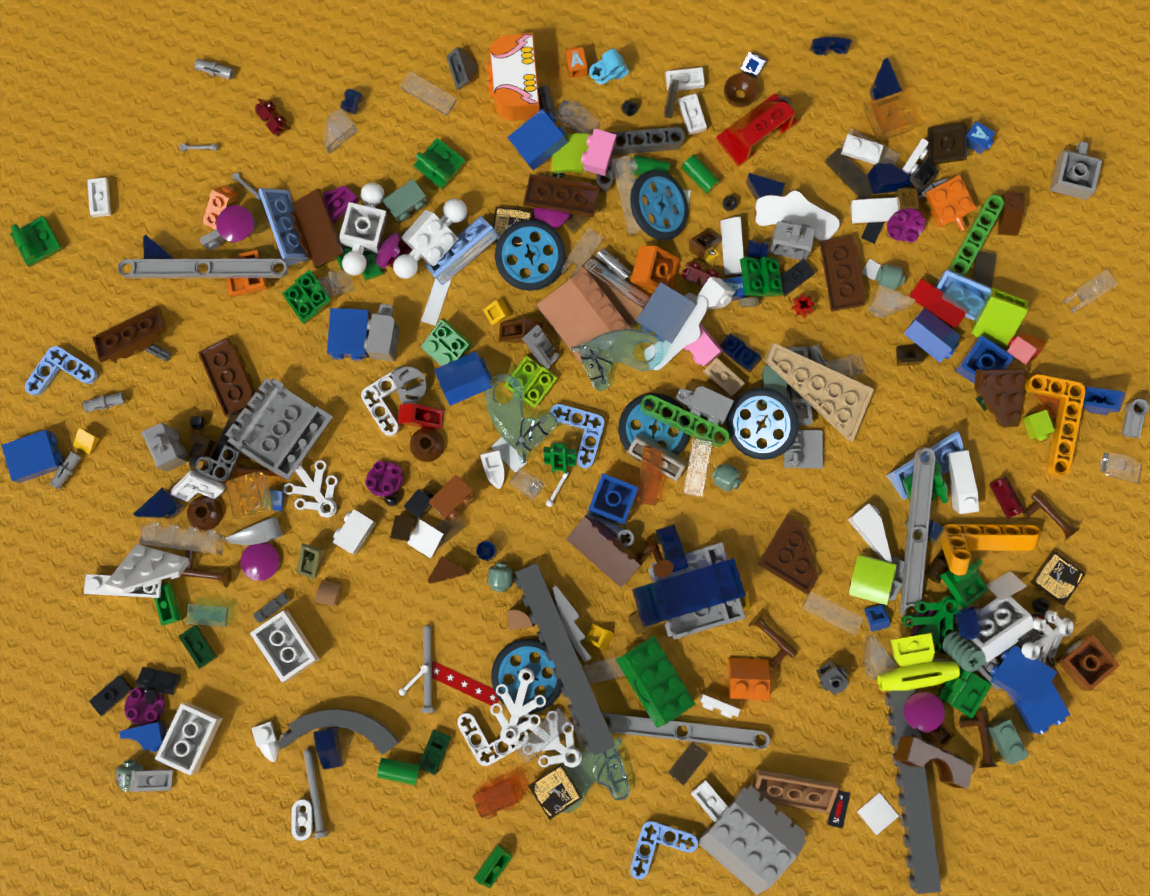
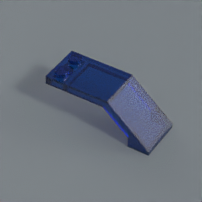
[632,558,746,627]

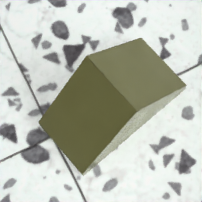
[297,543,326,579]

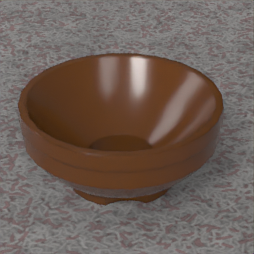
[724,73,758,108]
[410,428,445,462]
[187,496,223,531]

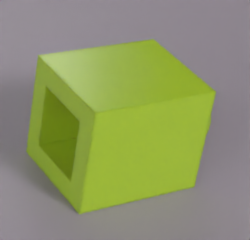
[1023,410,1055,441]

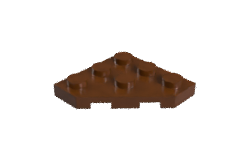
[974,369,1026,427]
[757,514,818,595]

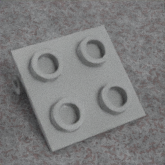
[784,429,823,468]

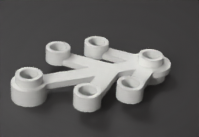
[283,460,338,518]
[1022,610,1074,663]
[490,668,546,744]
[517,711,582,768]

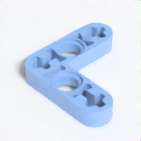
[25,346,98,396]
[550,404,604,469]
[630,820,698,879]

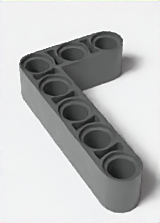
[596,127,685,192]

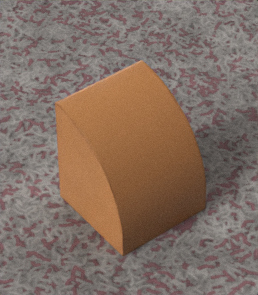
[315,580,342,606]
[507,610,534,630]

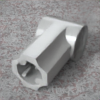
[1121,399,1149,438]

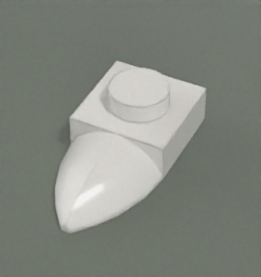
[480,449,504,489]
[251,721,279,762]

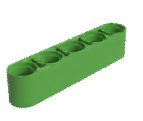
[948,195,1004,276]
[640,395,729,448]

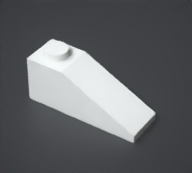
[948,450,979,514]
[847,503,892,562]

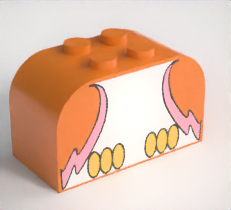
[486,33,540,121]

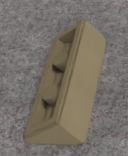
[627,433,688,482]

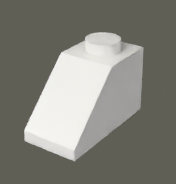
[697,277,735,310]

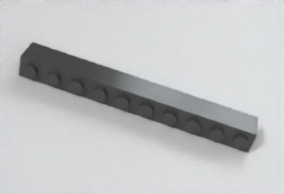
[514,563,616,756]
[884,689,941,894]

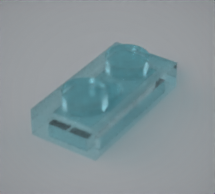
[941,281,986,318]
[186,604,229,627]

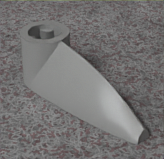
[587,512,634,548]
[226,517,283,545]

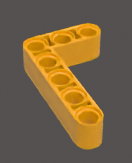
[1024,375,1085,476]
[941,524,1040,575]

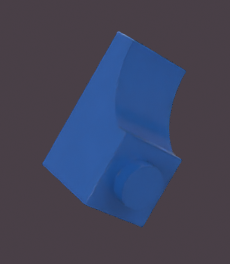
[1083,387,1126,415]
[119,721,166,753]

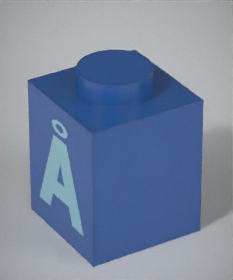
[967,121,995,154]
[722,276,747,301]

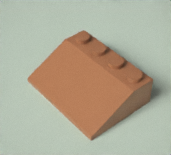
[536,268,631,366]

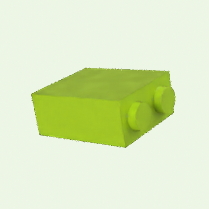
[971,288,1028,347]

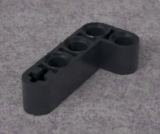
[189,410,242,481]

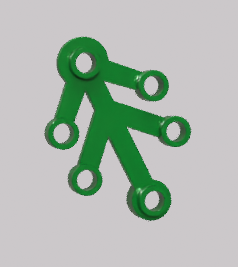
[901,596,959,653]

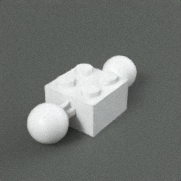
[340,182,387,276]
[393,198,467,279]

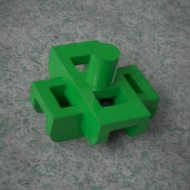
[543,443,577,474]

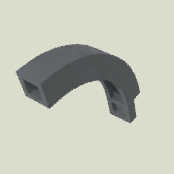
[277,708,401,755]

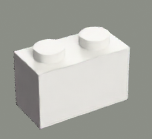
[333,509,376,555]

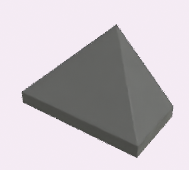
[446,47,479,90]

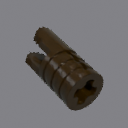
[924,548,949,584]

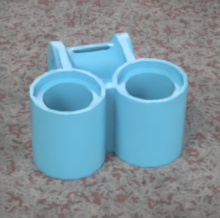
[589,49,629,84]

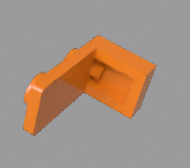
[202,185,239,230]

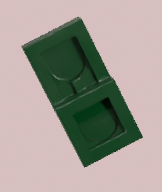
[418,729,451,776]

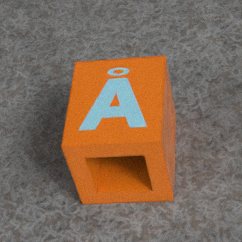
[565,47,587,79]

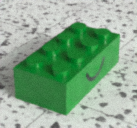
[615,636,696,728]

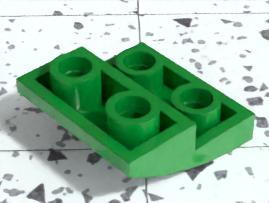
[740,257,783,297]
[282,269,331,324]

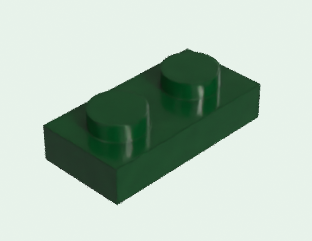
[178,625,218,669]

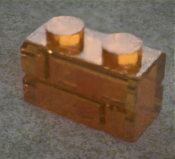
[472,779,519,820]

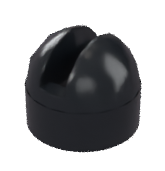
[621,100,638,117]
[722,195,737,212]
[190,416,206,430]
[384,492,400,507]
[1032,597,1050,613]

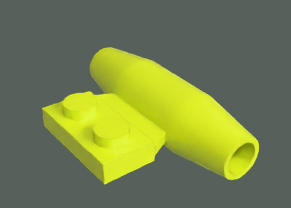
[877,633,960,691]

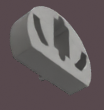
[391,365,426,404]

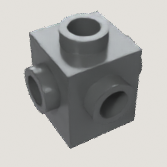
[816,659,850,695]

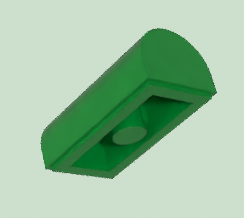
[681,154,721,195]
[630,155,671,176]
[154,583,182,626]
[377,758,420,786]
[474,844,513,888]

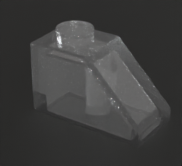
[554,101,600,135]
[324,108,358,154]
[868,285,915,317]
[1100,453,1142,483]
[863,635,898,681]

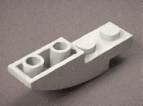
[84,574,162,598]

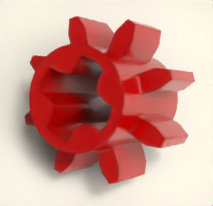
[791,294,815,319]

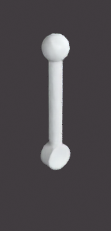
[546,471,569,507]
[399,665,429,696]

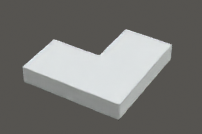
[170,470,225,502]

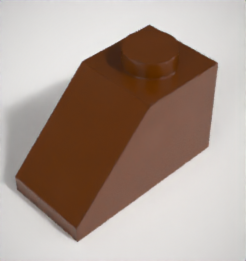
[998,192,1025,236]
[499,319,542,344]

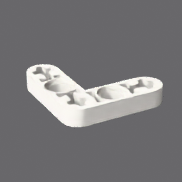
[361,369,411,437]
[457,713,529,766]

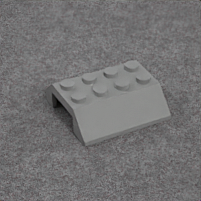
[225,378,333,480]
[648,543,745,639]
[698,785,806,895]

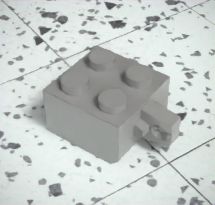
[1050,142,1102,200]
[768,220,815,260]
[364,304,400,362]
[676,386,734,427]
[141,423,188,472]

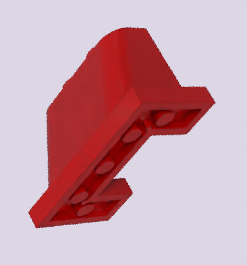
[716,93,798,167]

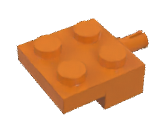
[925,175,976,231]
[226,250,277,298]

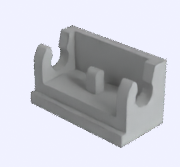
[522,324,559,370]

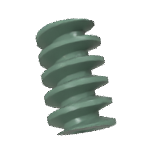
[943,631,985,672]

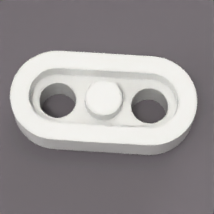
[292,799,313,841]

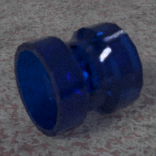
[340,89,363,114]
[747,240,769,259]
[476,541,497,561]

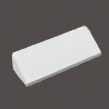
[850,197,898,223]
[720,217,744,276]

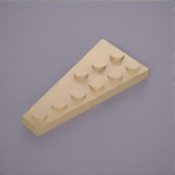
[765,343,874,442]

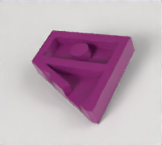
[323,186,359,223]

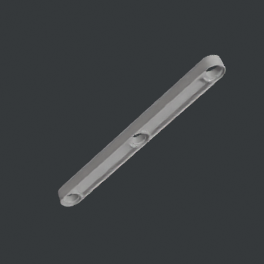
[118,259,289,278]
[900,447,935,621]
[602,713,770,749]

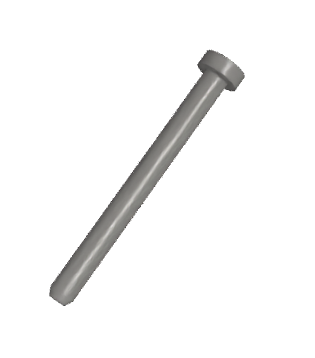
[421,625,435,713]
[304,749,328,839]

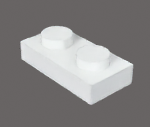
[665,67,705,92]
[678,94,707,135]
[841,134,884,165]
[900,138,929,179]
[87,177,111,218]
[699,694,740,718]
[691,780,728,822]

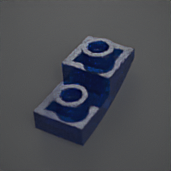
[809,37,852,56]
[720,333,762,373]

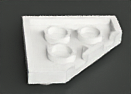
[105,544,189,594]

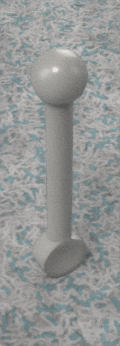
[179,143,218,152]
[232,173,261,200]

